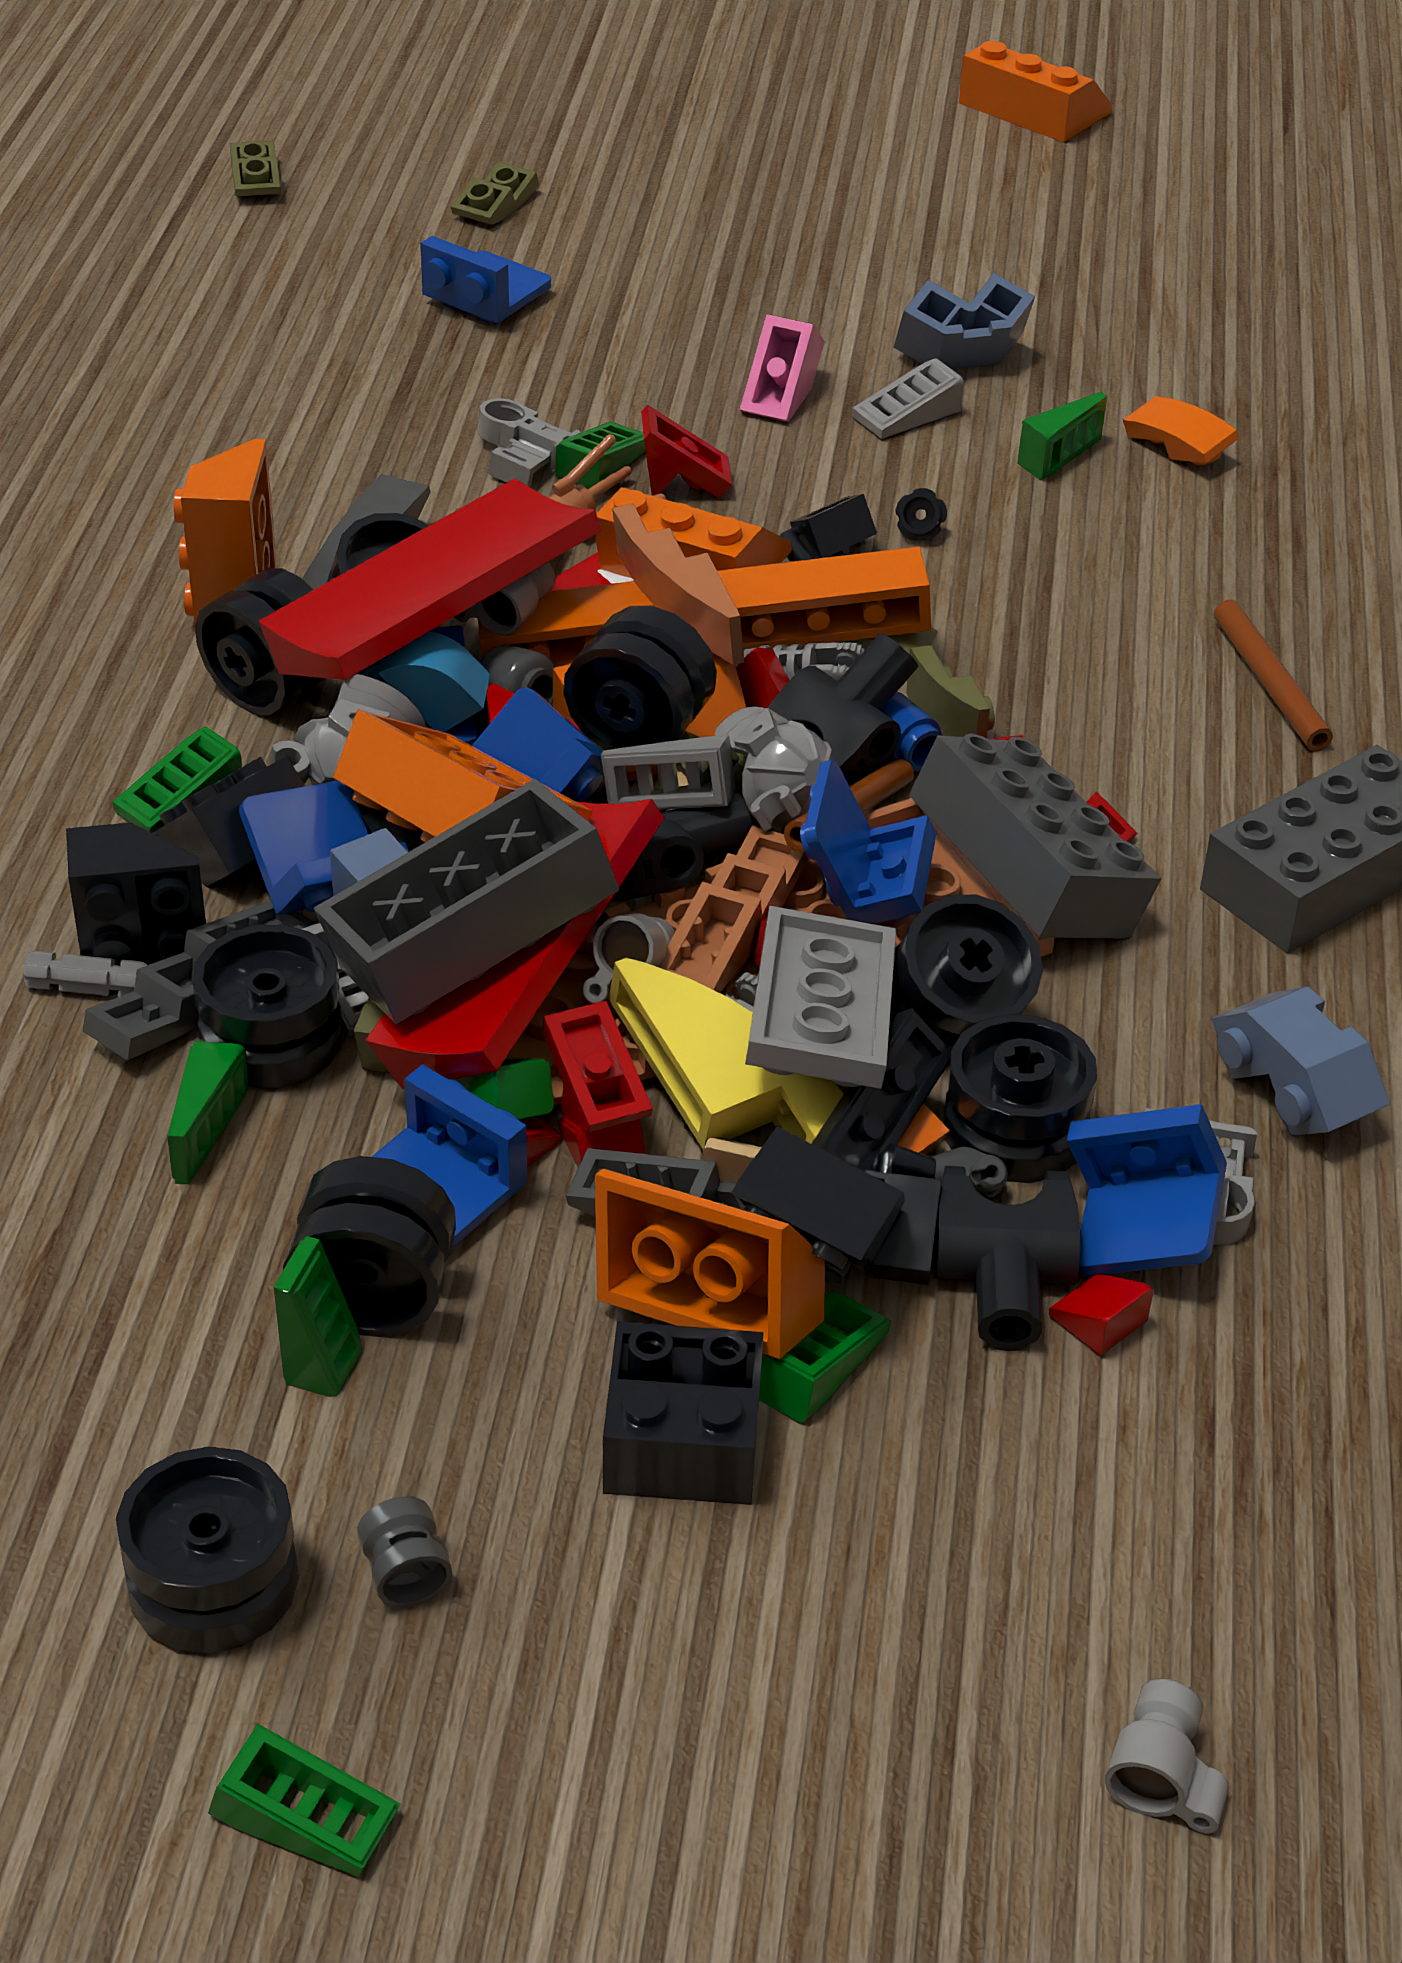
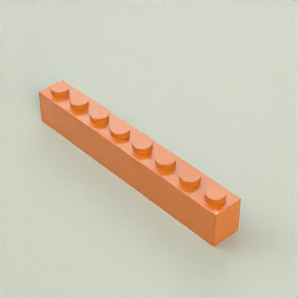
[478,546,931,667]

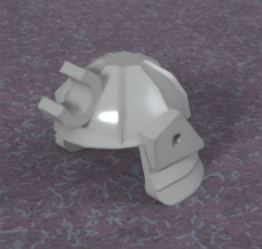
[271,674,427,804]
[715,707,832,833]

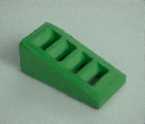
[1017,392,1107,479]
[556,421,645,488]
[113,726,242,833]
[167,1041,249,1184]
[452,1057,554,1120]
[274,1236,362,1397]
[759,1290,891,1423]
[208,1723,401,1877]

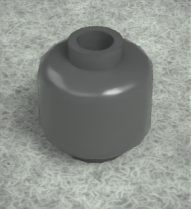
[480,644,555,711]

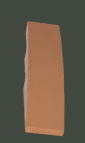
[612,503,745,665]
[659,825,809,993]

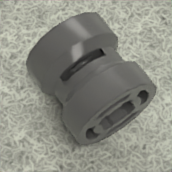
[357,1497,452,1607]

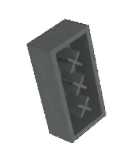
[909,733,1162,939]
[1200,745,1402,954]
[313,779,619,1024]

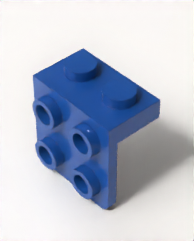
[420,236,551,324]
[472,687,604,802]
[800,759,937,924]
[239,781,409,915]
[371,1064,528,1249]
[1067,1104,1227,1276]

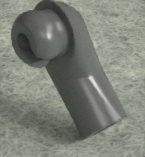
[931,1147,1008,1198]

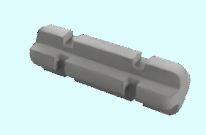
[23,951,147,997]

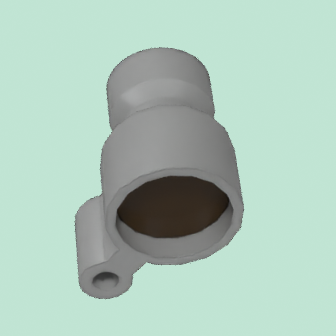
[454,562,556,635]
[583,914,675,1003]
[1104,1679,1229,1834]

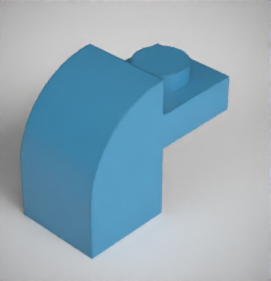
[362,631,490,732]

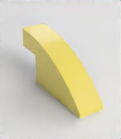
[609,958,844,1150]

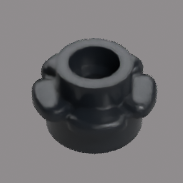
[895,488,947,540]

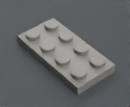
[745,906,896,1089]

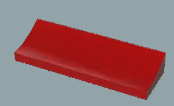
[259,478,602,680]
[365,799,665,1089]

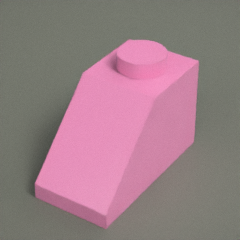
[740,314,825,423]

